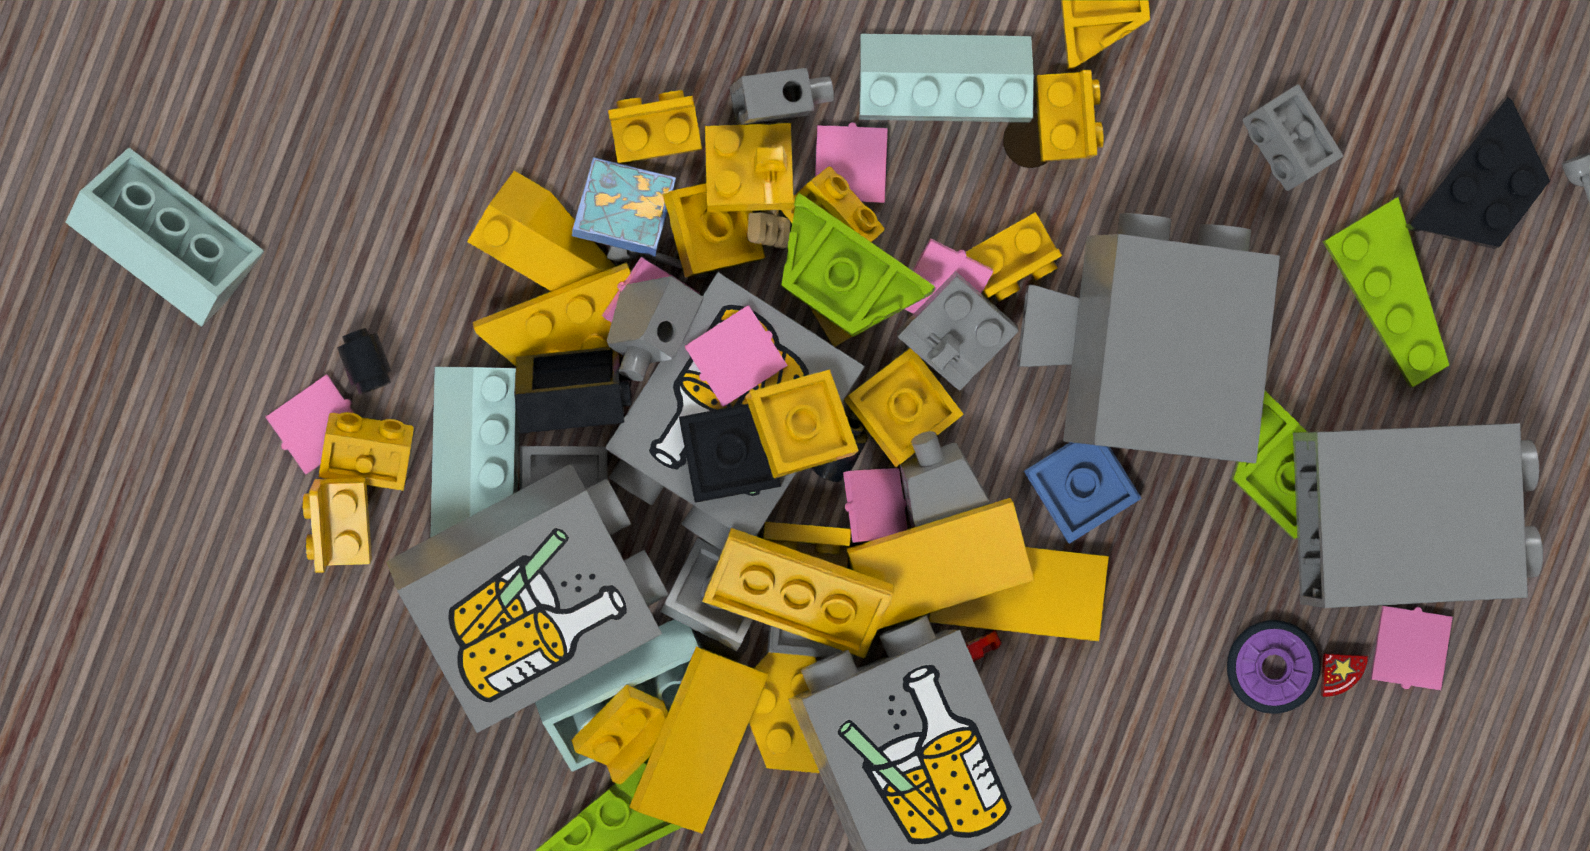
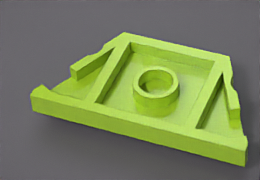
[781,193,936,337]
[1231,391,1307,539]

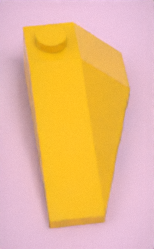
[467,171,616,291]

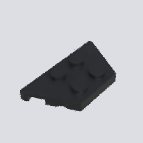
[1405,97,1550,249]

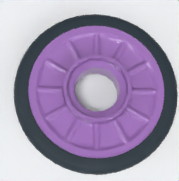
[1227,620,1321,714]

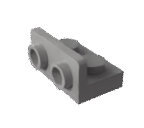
[1243,84,1344,191]

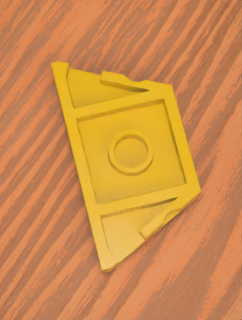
[1061,0,1150,69]
[473,262,631,366]
[749,652,820,773]

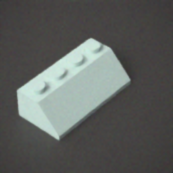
[859,34,1034,122]
[65,148,264,327]
[430,367,519,537]
[535,619,703,772]

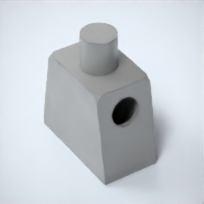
[729,68,834,125]
[607,276,703,381]
[1017,285,1079,367]
[900,431,991,528]

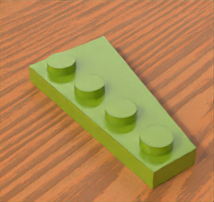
[1322,197,1449,387]
[536,757,683,851]

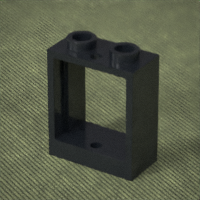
[514,347,632,434]

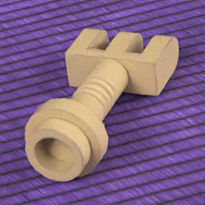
[747,210,791,249]

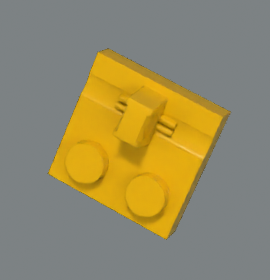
[705,123,794,212]
[662,183,765,278]
[844,348,964,467]
[745,369,858,478]

